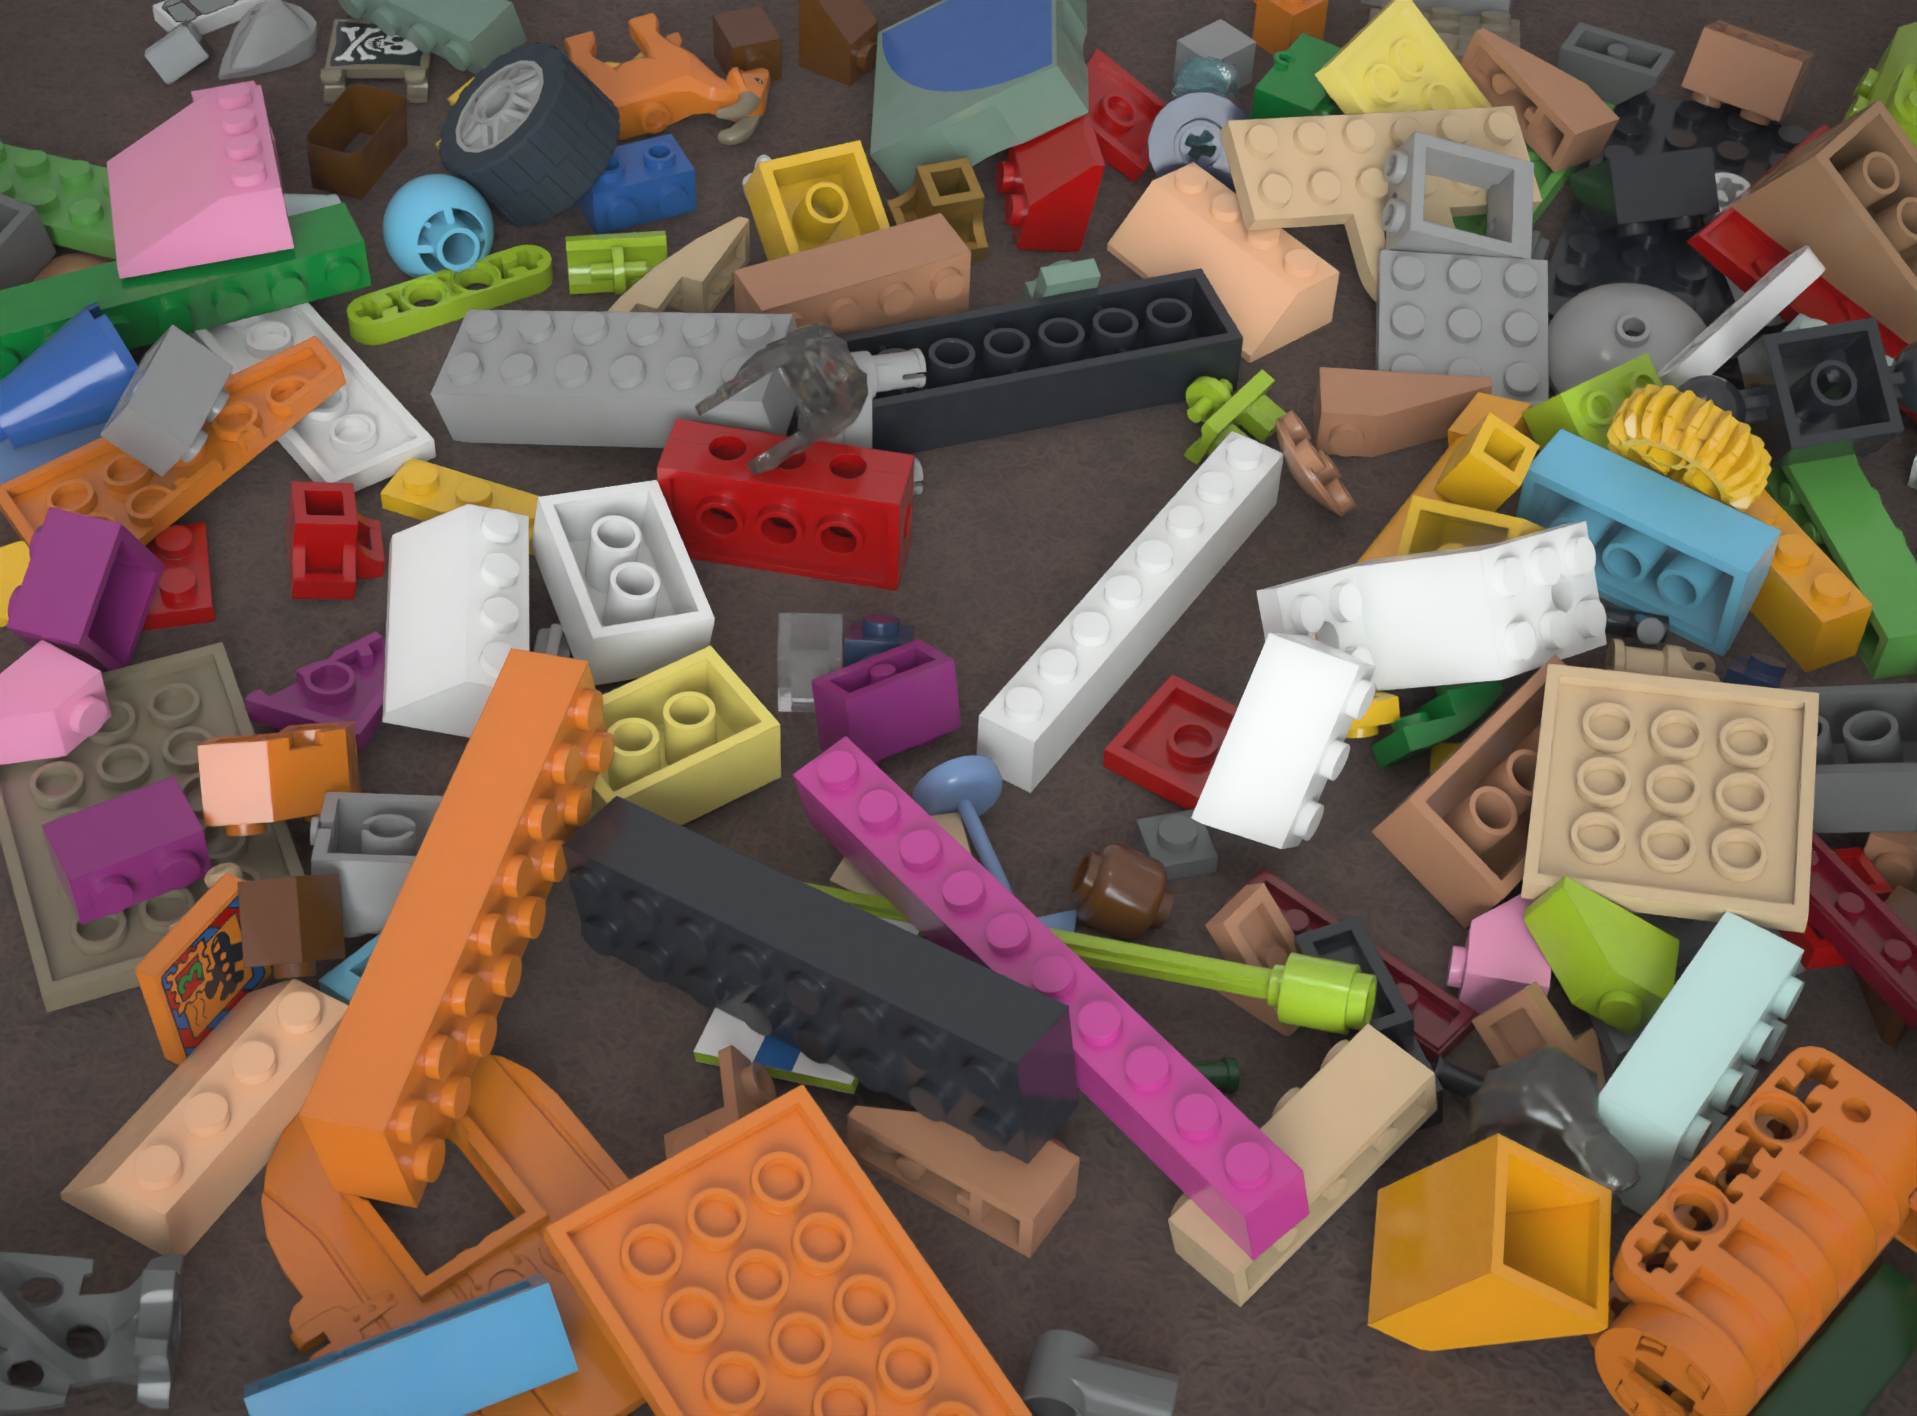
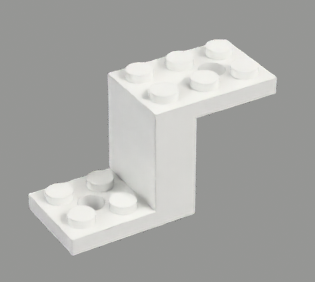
[1256,521,1607,691]

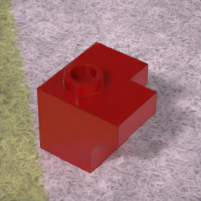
[286,481,385,600]

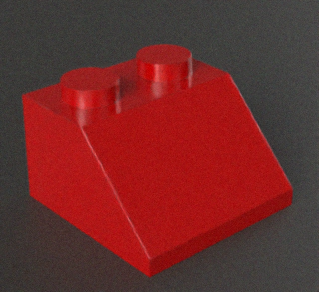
[995,112,1105,252]

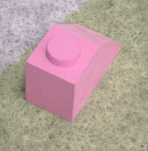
[0,640,112,765]
[1446,894,1551,1014]

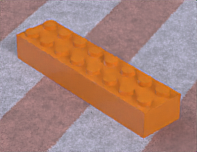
[299,648,614,1208]

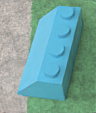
[1516,429,1781,657]

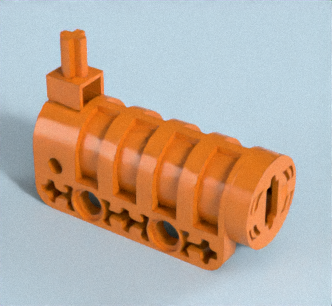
[1587,1046,1917,1416]

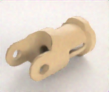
[1604,639,1721,682]

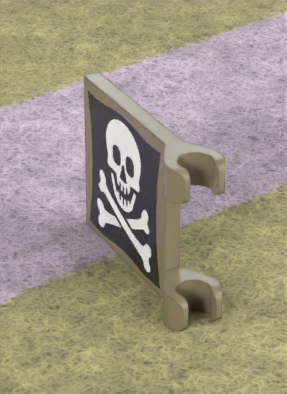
[320,19,433,104]

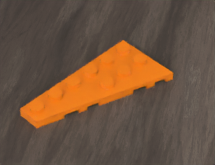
[0,336,346,547]

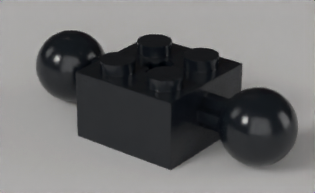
[1677,317,1917,468]

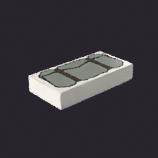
[152,0,266,35]

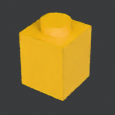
[1434,412,1540,512]

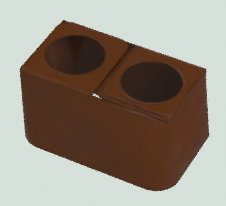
[305,85,408,200]

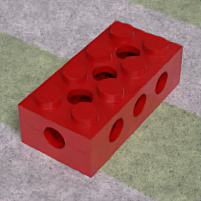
[657,419,915,591]

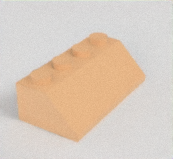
[1107,162,1339,363]
[60,978,348,1256]

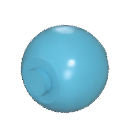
[383,174,494,279]

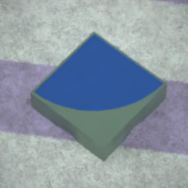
[870,0,1089,196]

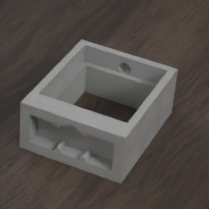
[1381,131,1534,259]

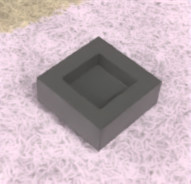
[1134,809,1218,881]

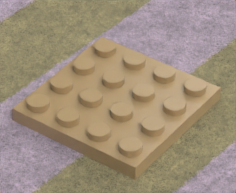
[1521,664,1819,933]

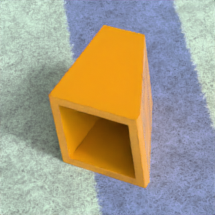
[1367,1133,1612,1351]

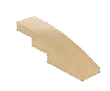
[607,216,750,313]

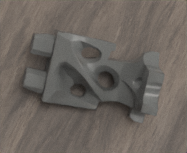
[0,1252,184,1415]

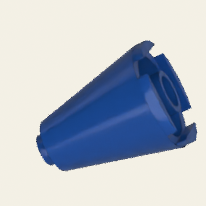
[0,302,138,449]

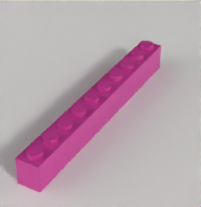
[793,736,1309,1261]

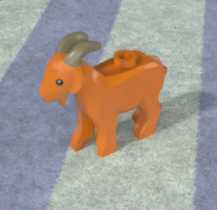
[564,13,771,145]

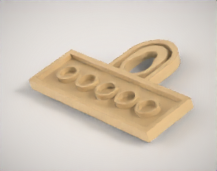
[1220,106,1542,302]

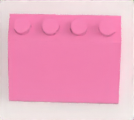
[107,84,294,279]

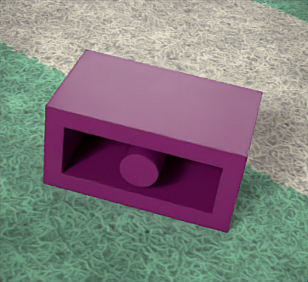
[811,639,962,766]
[42,776,212,925]

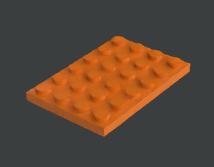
[543,1084,1033,1416]

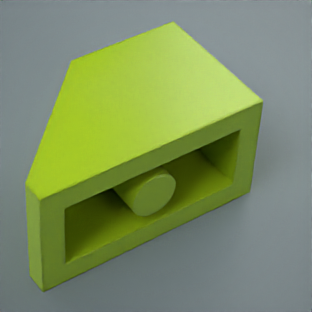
[1523,876,1680,1036]

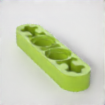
[346,245,553,345]

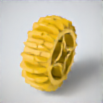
[1606,384,1772,513]

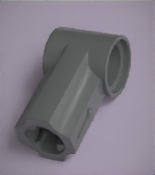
[1020,1329,1181,1416]

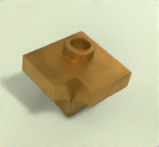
[886,157,989,262]

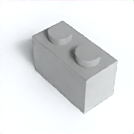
[100,324,234,477]

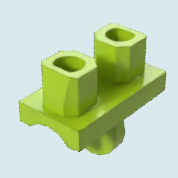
[565,231,667,295]
[1184,369,1287,465]

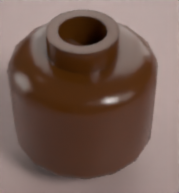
[1069,843,1174,941]

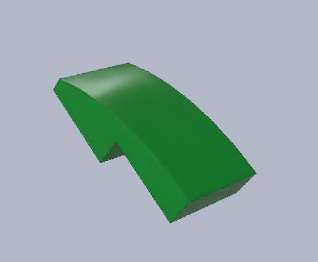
[1372,680,1503,769]

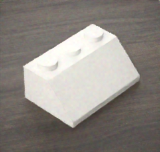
[1191,633,1376,849]

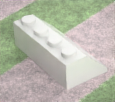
[382,504,529,738]

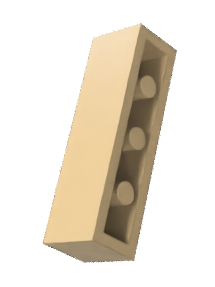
[1168,1024,1437,1307]

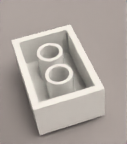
[531,480,715,685]

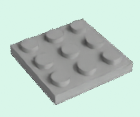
[1375,250,1549,402]

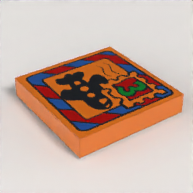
[134,873,272,1065]

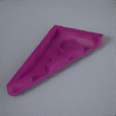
[245,631,386,754]

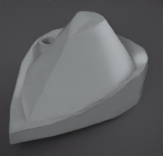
[218,0,318,80]

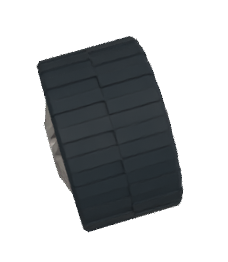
[439,42,620,227]

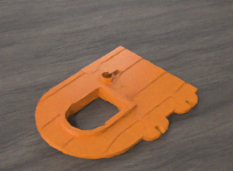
[261,1054,647,1416]

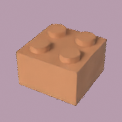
[1681,20,1815,126]

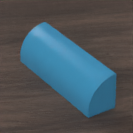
[243,1273,579,1416]

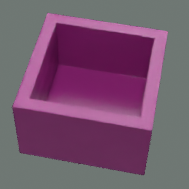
[6,507,165,673]

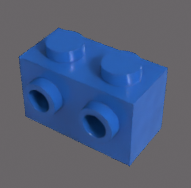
[576,134,696,235]

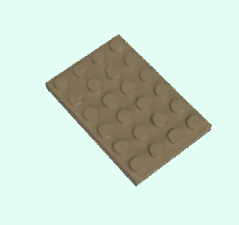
[0,642,304,1013]

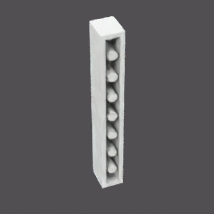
[977,431,1284,793]

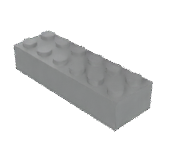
[431,310,810,448]

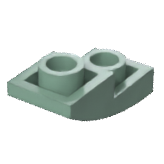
[1021,258,1101,301]

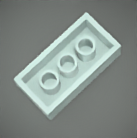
[1575,911,1804,1216]

